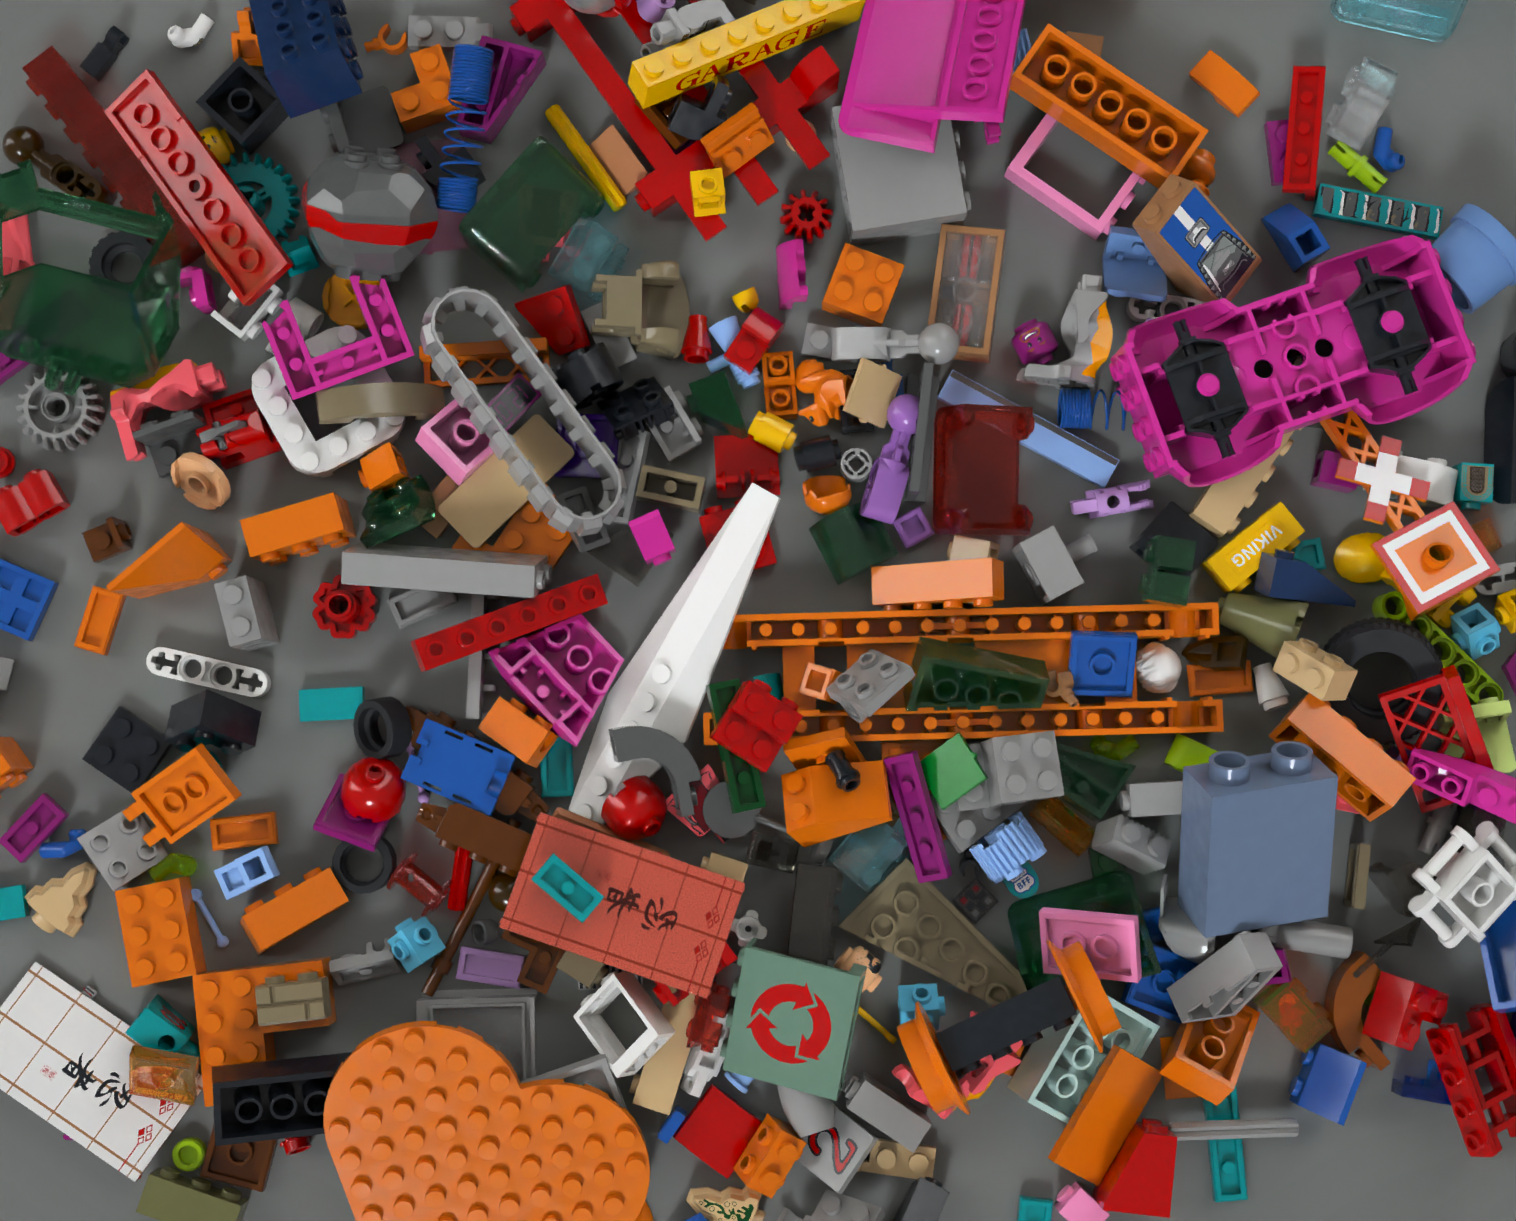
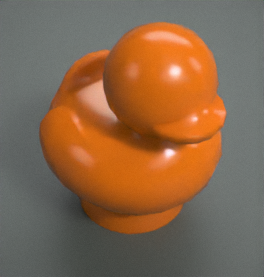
[1178,148,1216,197]

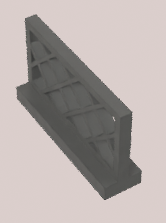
[902,362,940,503]

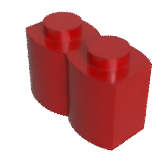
[0,469,70,537]

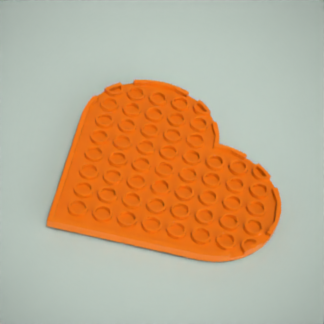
[323,1021,650,1221]

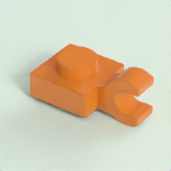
[231,7,263,66]

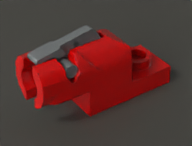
[196,407,298,459]

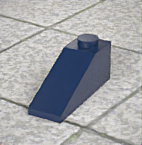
[1254,549,1356,607]

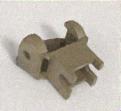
[590,260,690,361]

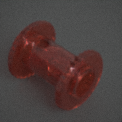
[387,853,453,917]

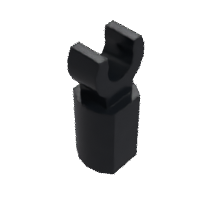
[80,25,130,81]

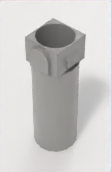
[1251,920,1353,959]

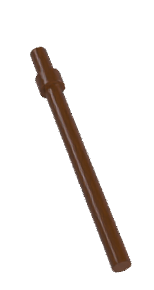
[421,817,522,997]

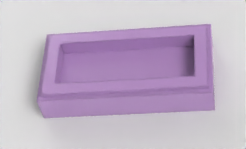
[456,946,526,989]

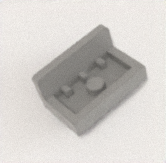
[643,386,704,463]

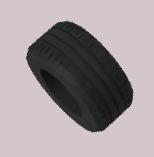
[1323,617,1443,745]

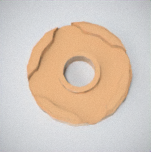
[170,452,231,510]

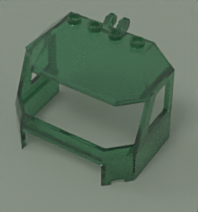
[0,159,181,395]

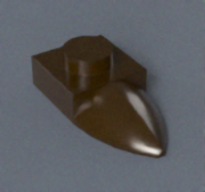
[1182,636,1248,671]

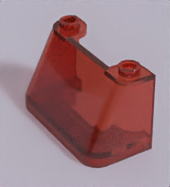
[933,404,1035,536]

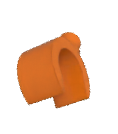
[364,23,408,55]

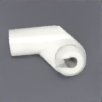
[167,13,215,48]

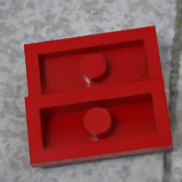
[202,388,282,470]
[673,1084,762,1179]

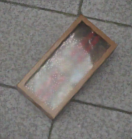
[928,224,1006,363]

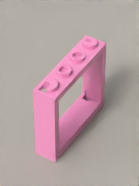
[1004,114,1146,241]

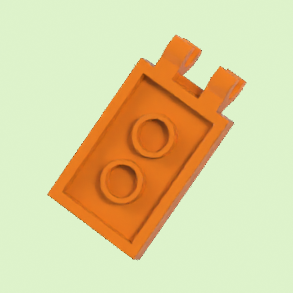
[122,743,242,847]

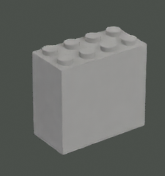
[830,105,971,246]

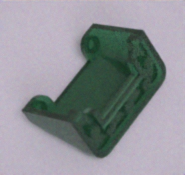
[459,136,605,292]

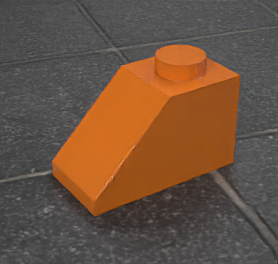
[358,442,411,494]

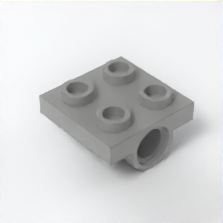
[826,648,916,723]

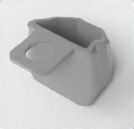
[1159,874,1218,964]

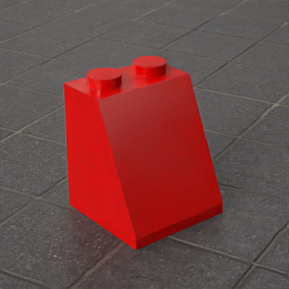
[1093,1118,1177,1218]

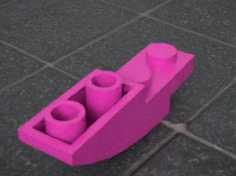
[1407,748,1516,824]

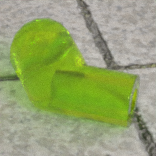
[1090,735,1140,762]

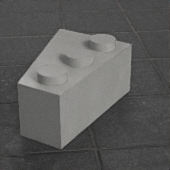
[1167,931,1283,1023]

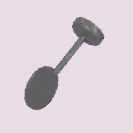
[702,781,834,864]

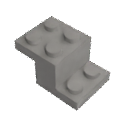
[955,730,1065,812]

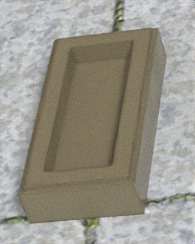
[1344,842,1371,909]

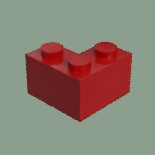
[1362,971,1450,1051]

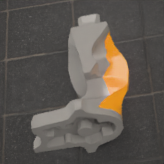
[1016,274,1113,389]

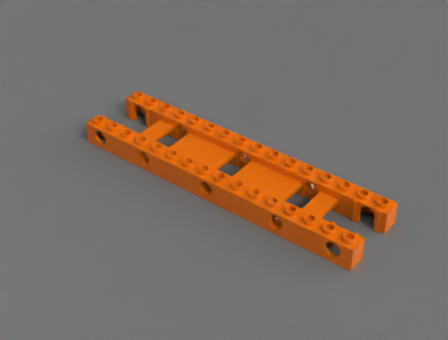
[703,602,1224,746]

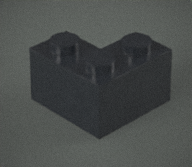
[164,689,262,755]

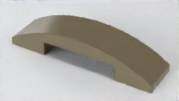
[315,382,446,424]

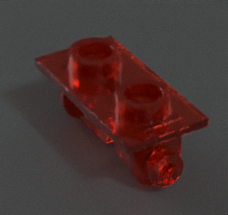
[686,981,731,1053]

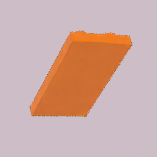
[1047,1044,1163,1186]

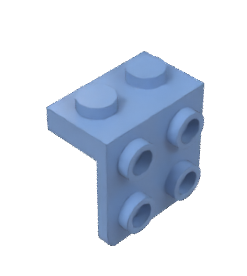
[1102,225,1168,302]

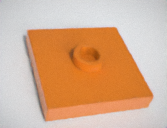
[783,727,866,770]

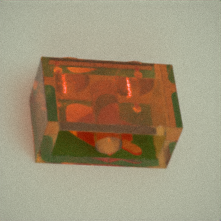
[1253,977,1334,1053]

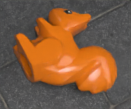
[795,359,853,427]

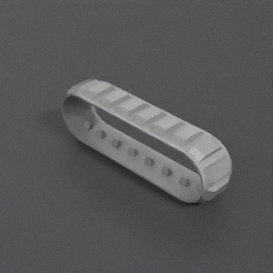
[420,286,627,537]

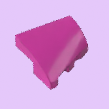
[776,239,808,310]

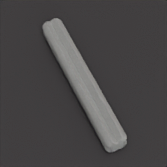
[1168,1117,1299,1141]

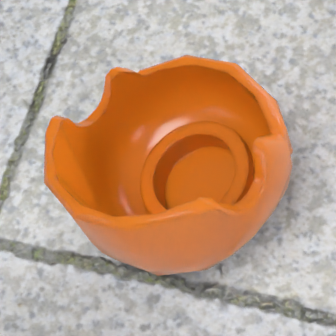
[802,475,852,515]

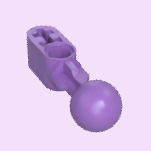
[859,394,919,525]

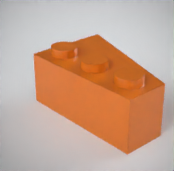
[240,866,349,956]

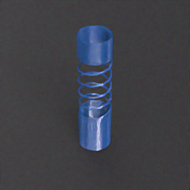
[435,44,495,213]
[1057,387,1127,431]

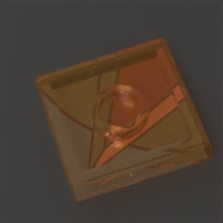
[129,1045,199,1106]

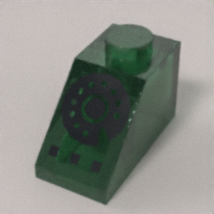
[686,371,748,439]

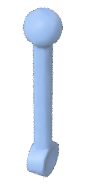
[191,888,229,948]

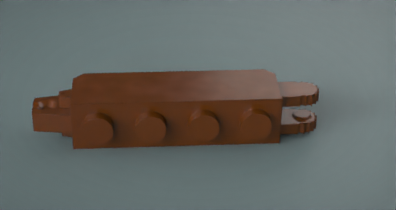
[405,705,551,822]
[415,802,532,877]

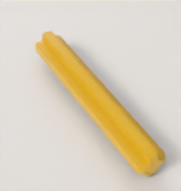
[545,104,627,212]

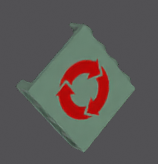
[720,937,867,1101]

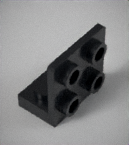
[1129,501,1218,590]

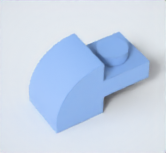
[214,845,281,900]

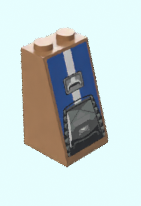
[1132,174,1262,303]

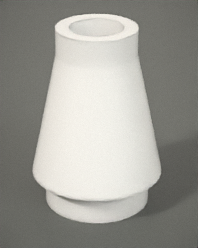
[1253,662,1290,712]

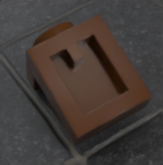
[82,516,133,563]

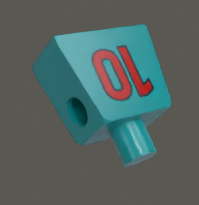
[125,994,200,1064]

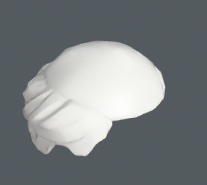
[1136,642,1182,693]

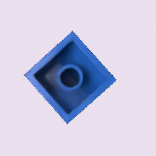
[1289,1039,1367,1126]

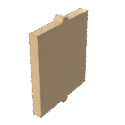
[842,358,903,429]

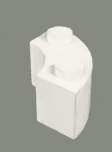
[1363,451,1458,507]

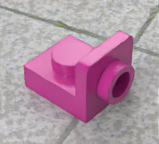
[172,266,218,314]

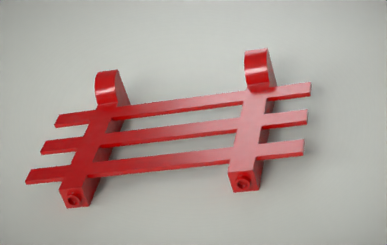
[509,0,840,242]

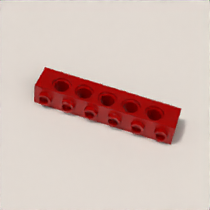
[410,573,608,672]

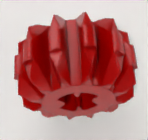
[780,189,833,244]

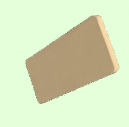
[438,414,575,548]

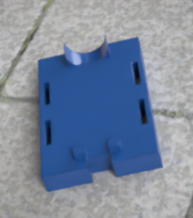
[401,718,517,816]

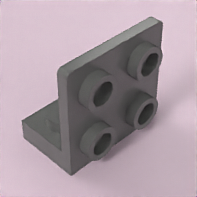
[132,410,217,478]

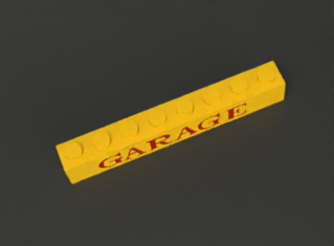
[628,0,866,109]

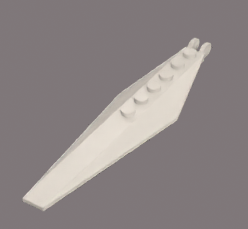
[568,482,781,825]

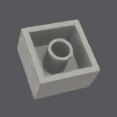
[1012,525,1098,606]

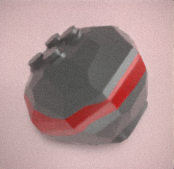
[302,145,438,281]

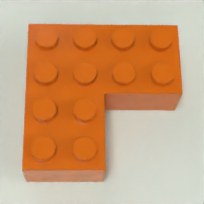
[192,957,337,1107]

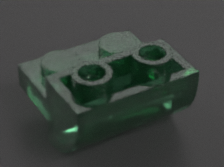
[360,474,436,549]
[809,502,899,585]

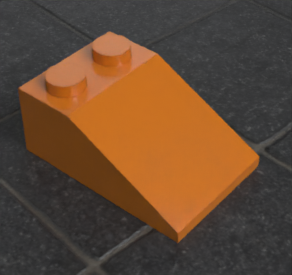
[781,760,893,848]
[1159,1005,1260,1106]

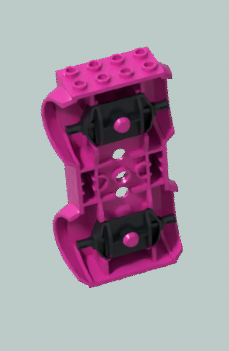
[1109,234,1477,487]

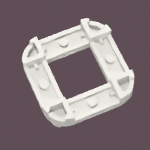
[252,325,406,478]

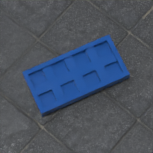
[0,558,59,642]

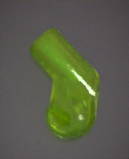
[148,852,197,882]

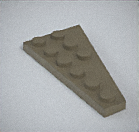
[837,857,1034,1006]

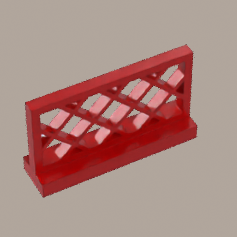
[1378,665,1494,813]

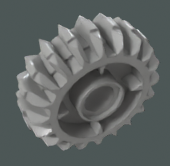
[15,366,106,452]

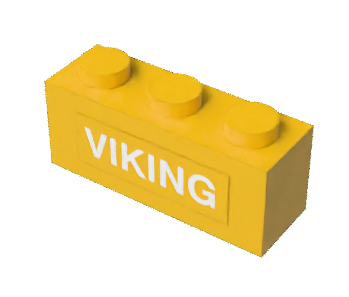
[1200,501,1305,593]

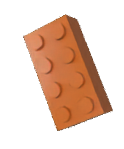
[1268,693,1416,822]

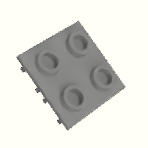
[77,809,169,892]

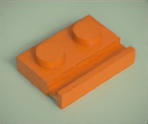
[700,102,775,179]

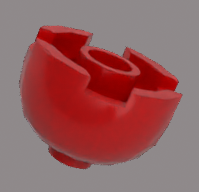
[341,757,407,823]
[601,775,667,841]

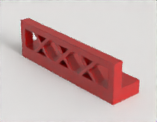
[1282,66,1326,201]

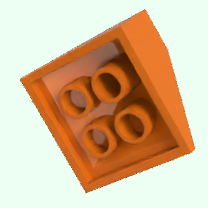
[106,521,232,599]

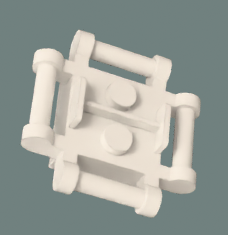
[1408,821,1516,948]

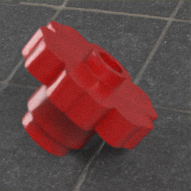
[312,575,378,639]

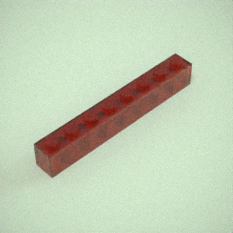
[22,46,206,269]

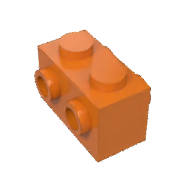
[733,1113,807,1199]

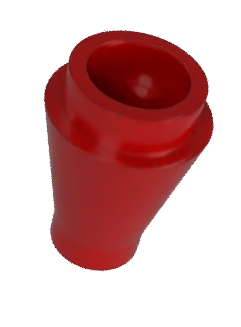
[681,314,712,364]

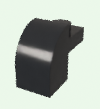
[667,73,732,140]
[415,135,486,192]

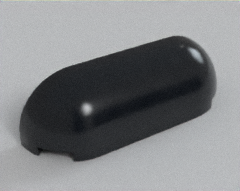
[1484,376,1516,504]

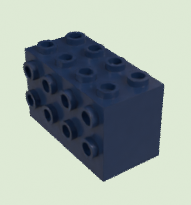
[249,0,364,119]

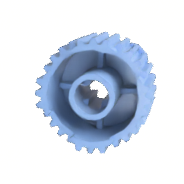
[969,811,1047,884]

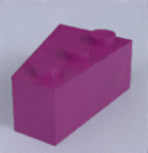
[456,35,547,144]

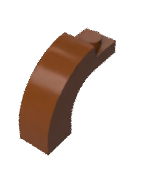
[1325,950,1391,1071]

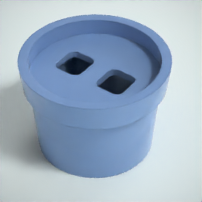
[1432,203,1516,314]

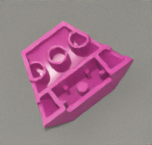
[488,614,624,747]

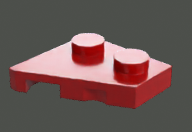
[514,284,591,355]

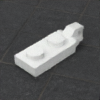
[680,1005,730,1098]

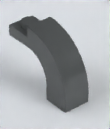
[608,726,702,817]

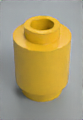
[748,411,797,454]

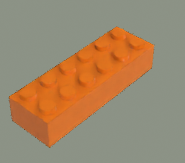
[1010,23,1209,189]

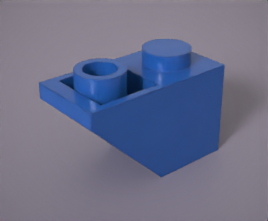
[1261,202,1330,273]

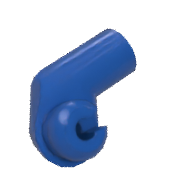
[1373,127,1405,172]
[39,829,87,859]

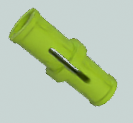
[1327,138,1388,194]

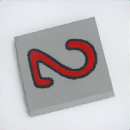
[798,1105,878,1194]

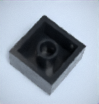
[196,56,289,155]

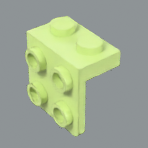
[1436,697,1516,774]

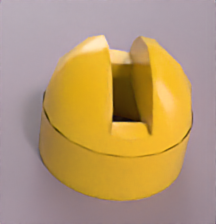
[732,287,759,313]

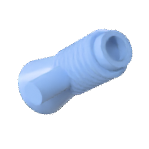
[706,316,761,390]

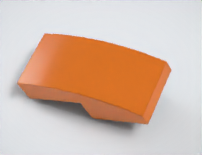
[1189,50,1260,118]
[762,351,798,420]

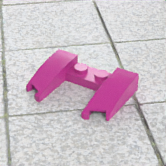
[262,275,415,400]

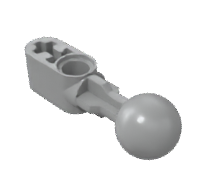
[831,323,959,364]

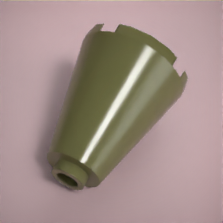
[1218,592,1309,659]

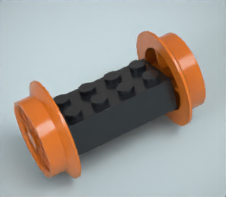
[897,940,1122,1115]

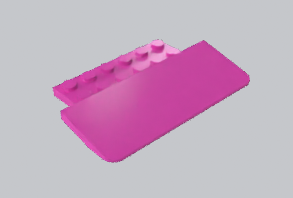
[838,0,1026,153]

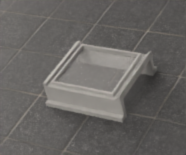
[416,987,538,1082]

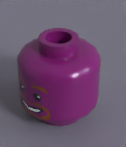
[1011,318,1059,365]

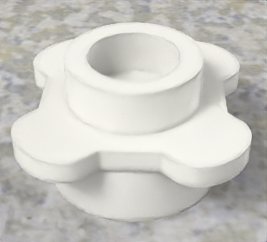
[730,910,767,947]

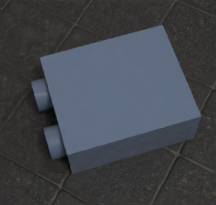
[1178,741,1338,938]

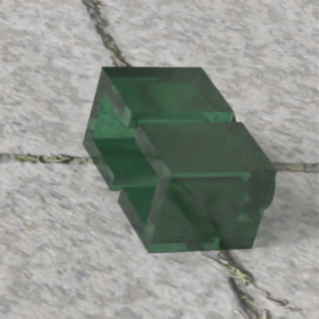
[1138,535,1197,608]

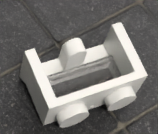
[210,284,284,342]

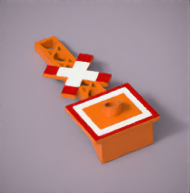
[1320,410,1500,621]

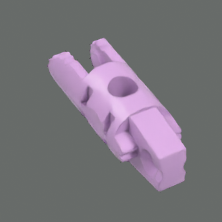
[1070,479,1154,519]

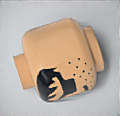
[833,946,883,993]

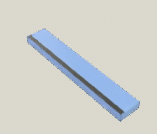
[937,370,1120,488]

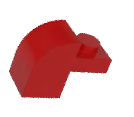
[723,306,785,375]

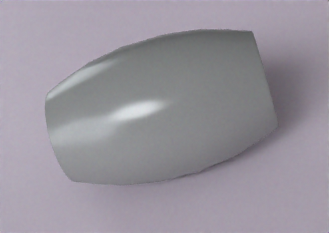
[777,1085,835,1138]

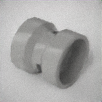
[839,448,872,484]

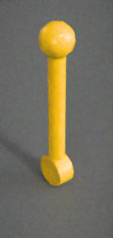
[858,1006,898,1044]

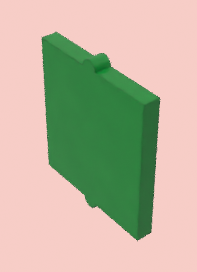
[920,733,988,810]

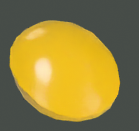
[1333,532,1385,583]

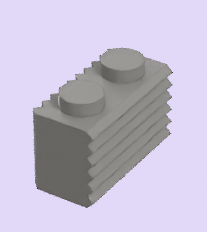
[1091,814,1172,875]

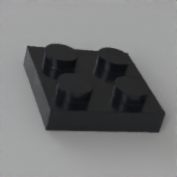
[83,706,173,793]

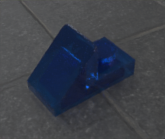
[1391,1059,1451,1105]

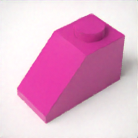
[628,509,676,566]

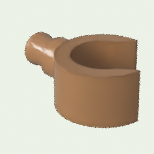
[1041,670,1079,707]

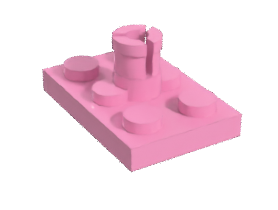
[1039,907,1142,983]

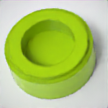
[172,1136,207,1171]

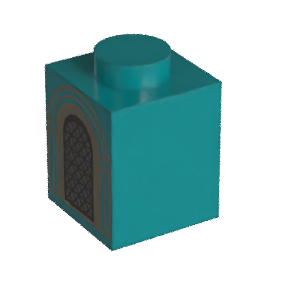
[1451,462,1494,511]

